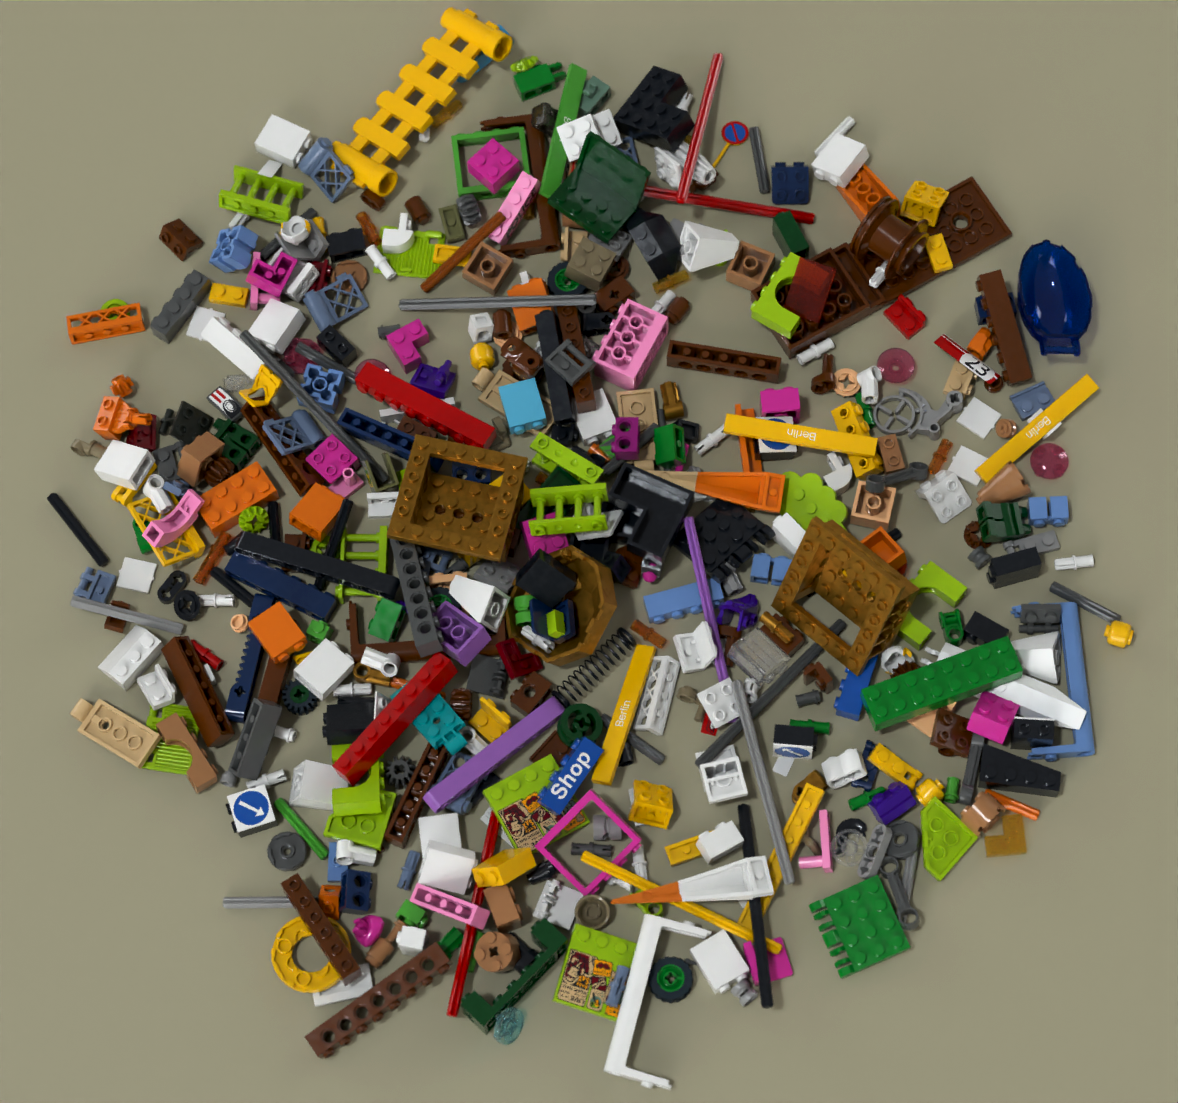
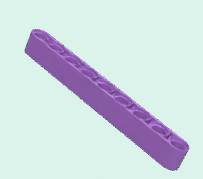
[422,696,565,814]

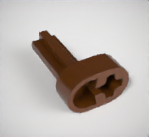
[360,188,386,211]
[811,353,836,394]
[717,625,743,668]

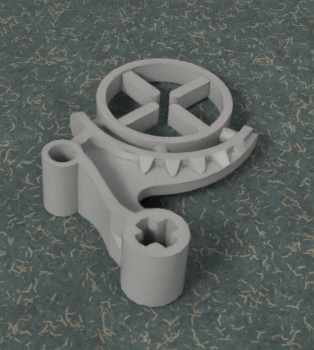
[873,387,963,441]

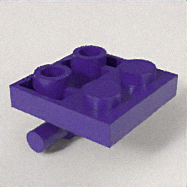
[409,360,456,399]

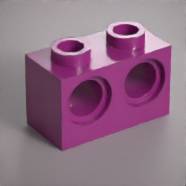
[611,417,640,460]

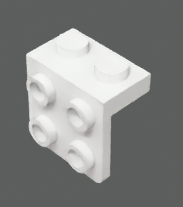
[915,470,972,523]
[673,621,718,673]

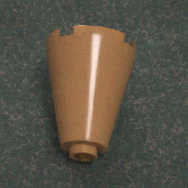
[976,460,1031,505]

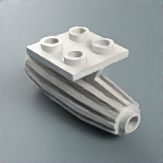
[654,141,716,190]

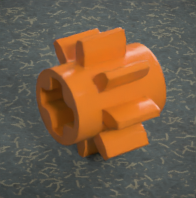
[110,374,134,398]

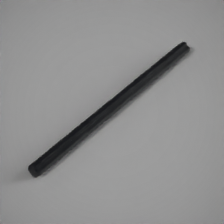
[737,803,774,1009]

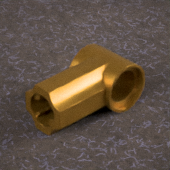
[660,381,684,420]
[353,662,392,687]

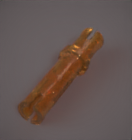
[193,531,232,585]

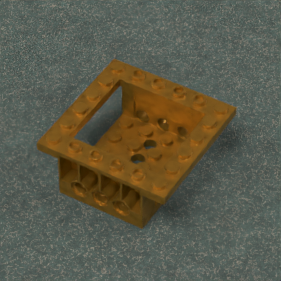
[387,434,528,562]
[771,516,920,676]

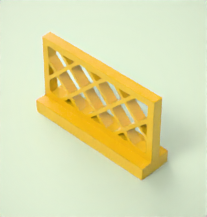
[127,490,206,567]

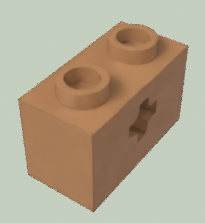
[876,434,905,475]

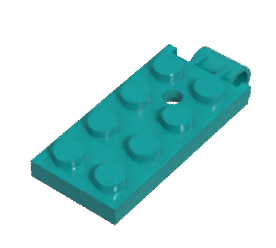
[390,682,468,756]

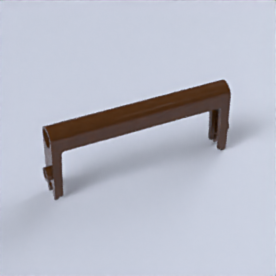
[480,113,561,259]
[346,601,506,666]

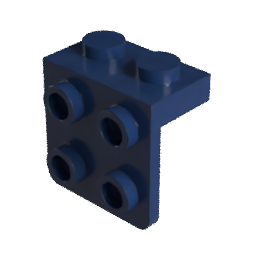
[771,162,809,204]
[529,598,576,644]

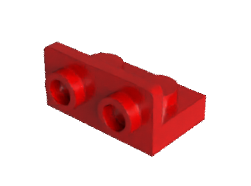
[883,294,926,340]

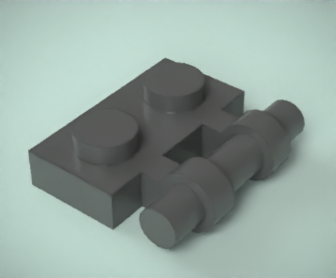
[1019,604,1061,635]

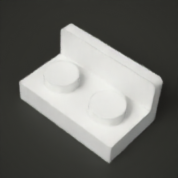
[137,664,177,711]

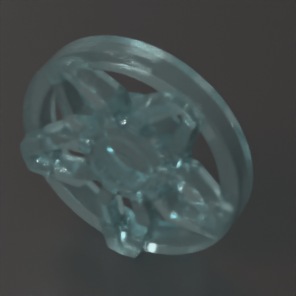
[493,1007,524,1045]

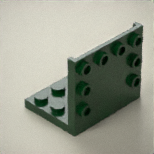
[547,131,651,244]

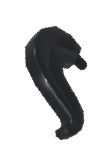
[832,818,867,855]

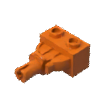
[93,396,152,440]

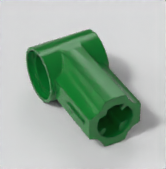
[437,927,464,959]

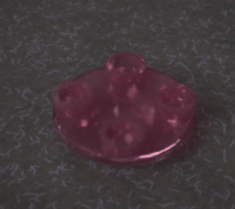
[1030,443,1069,479]

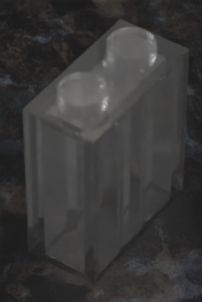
[727,627,790,687]

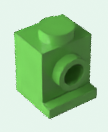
[306,619,334,645]
[395,899,428,929]

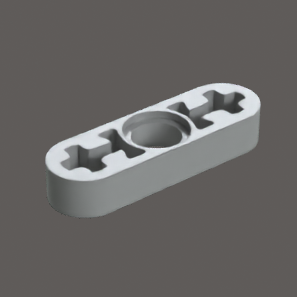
[857,824,892,880]

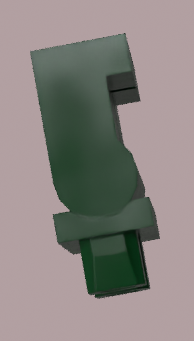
[208,418,262,471]
[976,501,1032,543]

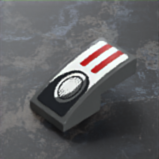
[206,386,243,423]

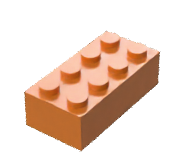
[198,461,279,538]

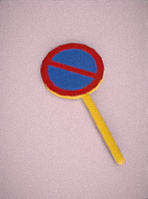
[712,121,749,168]

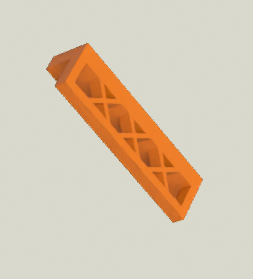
[66,302,145,345]
[735,404,762,472]

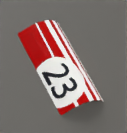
[934,334,1002,384]

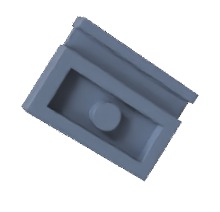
[1009,381,1055,422]
[163,479,203,497]

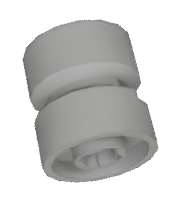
[593,814,622,840]

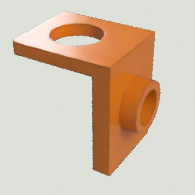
[319,885,341,920]

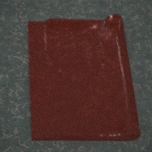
[784,257,837,323]

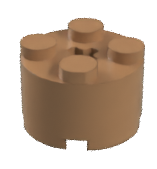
[960,791,1006,838]
[474,932,521,973]

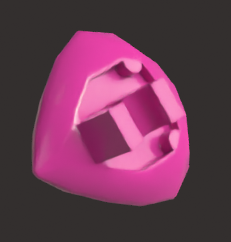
[352,915,384,947]

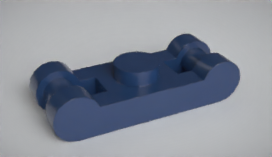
[851,740,886,792]

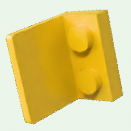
[899,181,949,227]
[468,697,512,744]
[628,780,673,829]

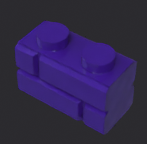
[868,781,917,826]

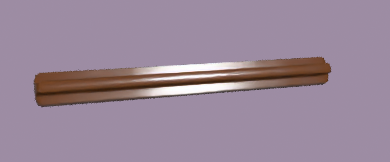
[420,211,506,293]

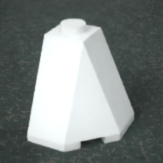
[680,221,739,272]
[1011,631,1061,684]

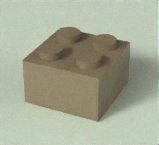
[564,237,617,292]

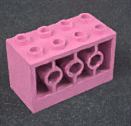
[592,299,669,391]

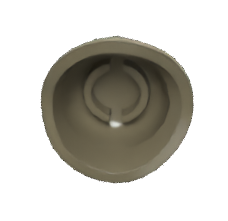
[575,894,610,930]

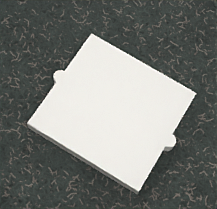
[186,306,226,341]
[956,397,1002,439]
[947,445,988,487]
[116,557,157,594]

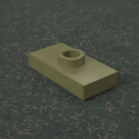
[438,204,466,243]

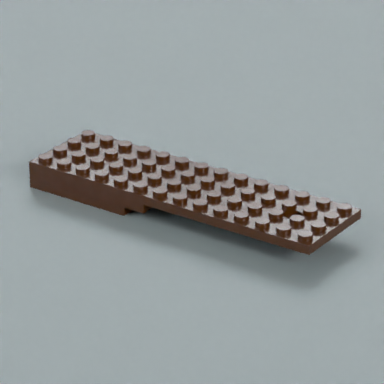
[751,176,1012,359]

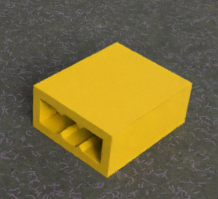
[471,847,536,887]

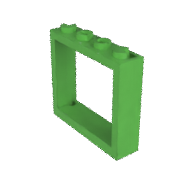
[451,126,530,201]

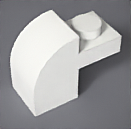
[382,213,415,254]
[823,451,852,496]

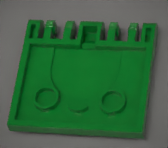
[809,875,911,979]

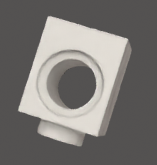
[468,312,494,344]

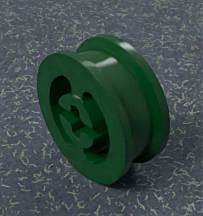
[557,703,603,748]

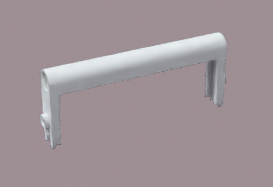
[603,914,712,1090]

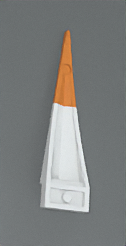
[611,855,774,904]

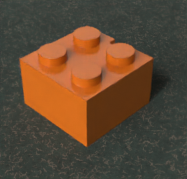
[860,526,907,570]

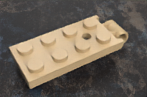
[471,367,555,436]
[616,388,658,471]
[70,698,162,769]

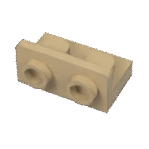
[560,227,588,262]
[943,360,978,401]

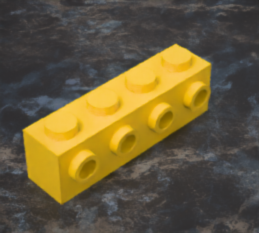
[831,401,884,481]

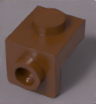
[104,600,130,633]

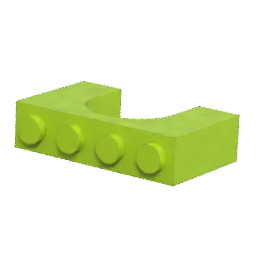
[750,252,830,339]
[897,560,967,651]
[332,744,385,817]

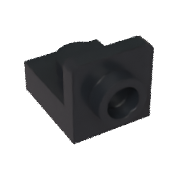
[673,419,699,444]
[551,424,579,448]
[600,551,632,583]

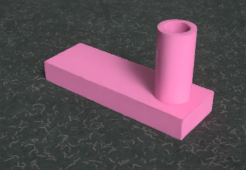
[250,252,280,310]
[329,468,365,499]
[799,810,833,873]

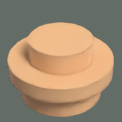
[230,614,249,633]

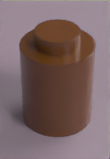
[404,196,431,225]
[492,309,513,339]

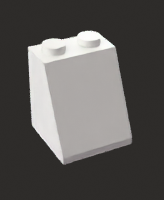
[448,575,511,633]
[288,760,350,811]

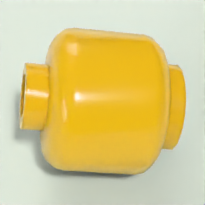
[470,342,495,371]
[1104,620,1134,648]
[915,778,945,807]

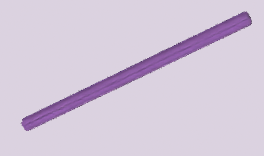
[683,517,738,723]

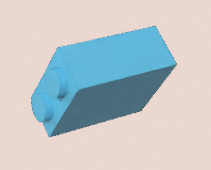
[498,377,547,435]

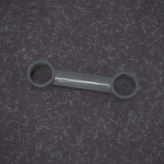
[865,462,928,493]
[958,732,985,806]
[879,856,920,930]

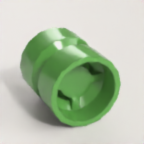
[514,595,538,627]

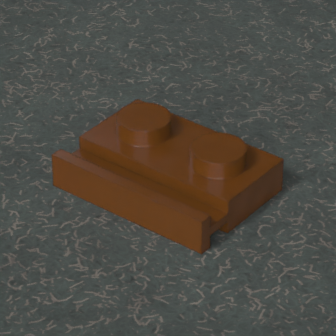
[529,730,572,768]

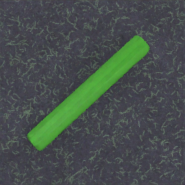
[274,798,329,860]

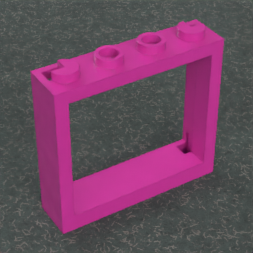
[534,788,642,896]

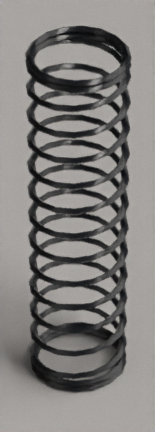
[551,627,637,709]

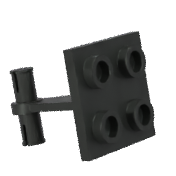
[158,401,213,445]

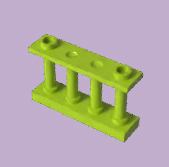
[219,165,304,224]
[529,432,604,485]
[528,483,608,536]
[335,526,389,604]

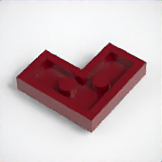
[495,638,543,680]

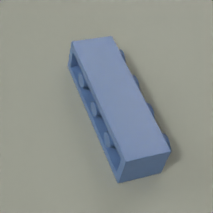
[643,578,724,624]

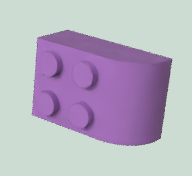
[434,600,491,667]

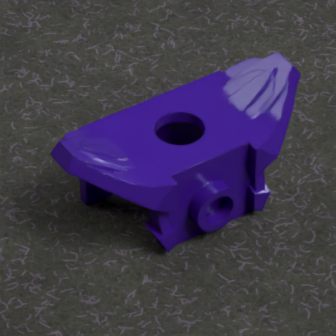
[717,594,758,631]

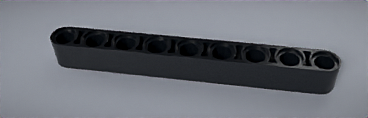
[234,531,400,600]

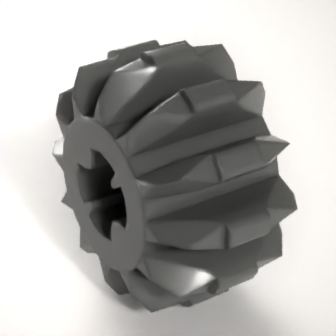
[456,194,482,226]
[384,755,416,789]

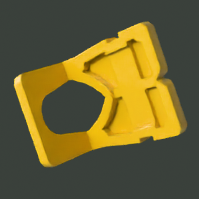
[239,364,283,407]

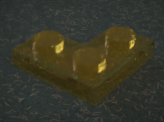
[984,814,1027,858]

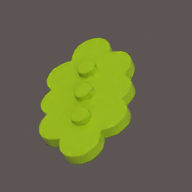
[780,471,849,532]

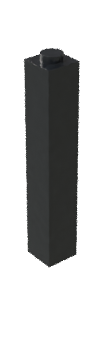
[535,310,577,426]

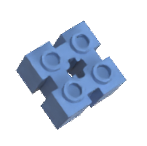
[209,225,259,273]
[297,363,346,414]

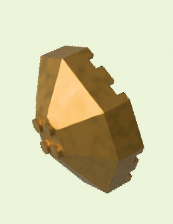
[505,545,617,666]

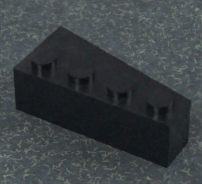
[978,743,1061,798]

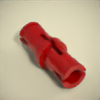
[191,639,224,671]

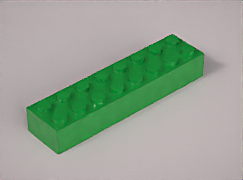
[860,636,1023,732]

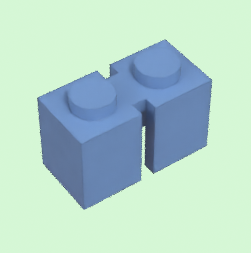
[1027,496,1069,528]
[750,553,792,586]

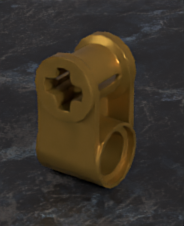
[792,770,829,804]

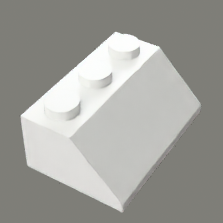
[98,625,164,691]

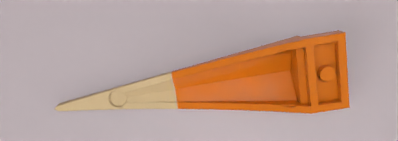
[644,470,786,514]

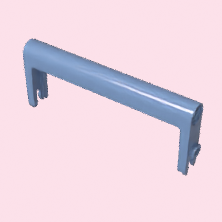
[1010,602,1095,762]

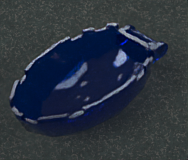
[1017,239,1093,356]

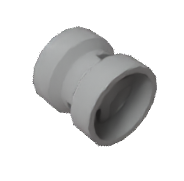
[730,978,759,1007]

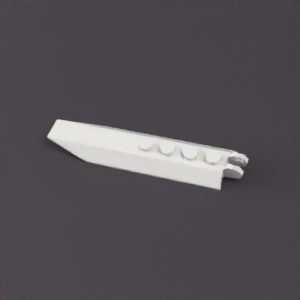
[920,642,1087,730]

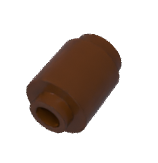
[665,297,690,325]

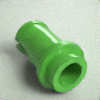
[944,777,960,804]

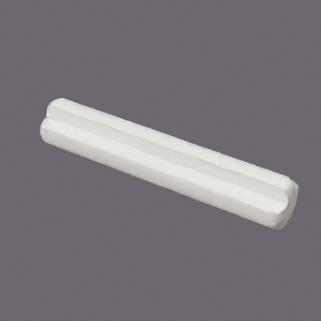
[814,116,855,157]

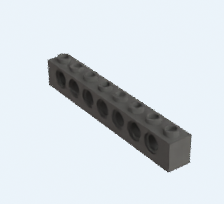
[387,529,445,658]

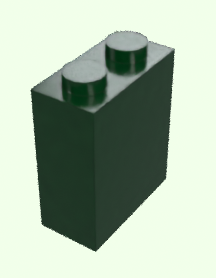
[772,210,809,260]

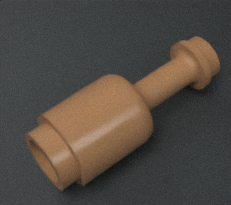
[365,919,407,969]

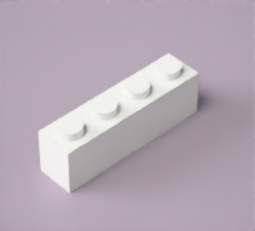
[200,316,268,380]

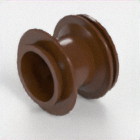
[850,196,929,280]

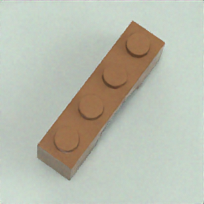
[156,713,219,793]

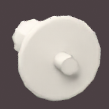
[607,876,635,893]

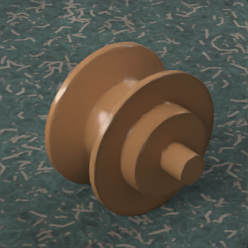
[995,419,1017,438]

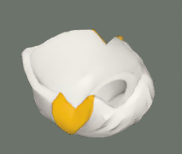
[280,216,311,246]
[881,645,915,675]

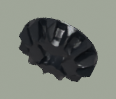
[174,590,202,621]

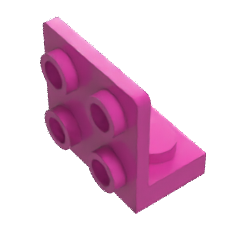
[305,434,361,484]
[743,937,793,986]

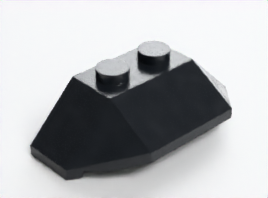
[625,210,681,282]

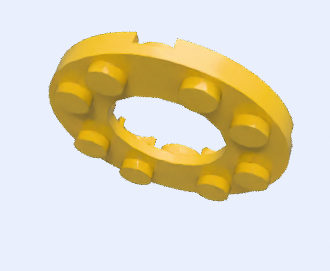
[271,916,352,993]

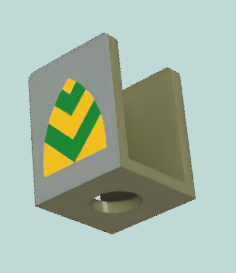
[361,453,399,493]

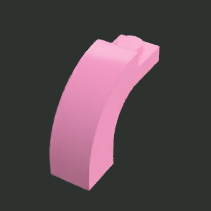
[142,489,205,548]

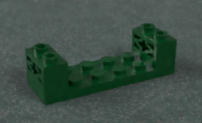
[460,917,569,1035]

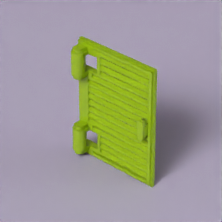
[373,226,446,279]
[142,704,199,775]

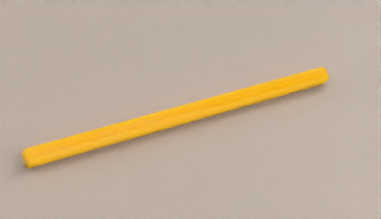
[580,851,782,955]

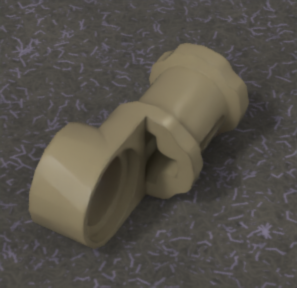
[70,439,108,459]

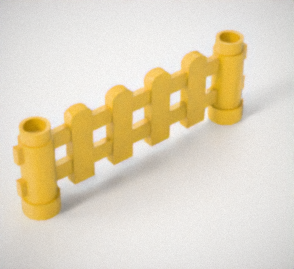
[329,7,513,197]

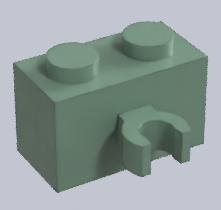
[577,75,611,117]

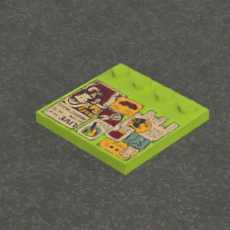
[482,754,590,854]
[552,923,637,1022]

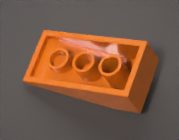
[835,163,901,222]

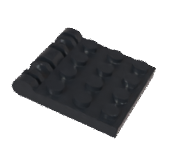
[673,499,776,584]

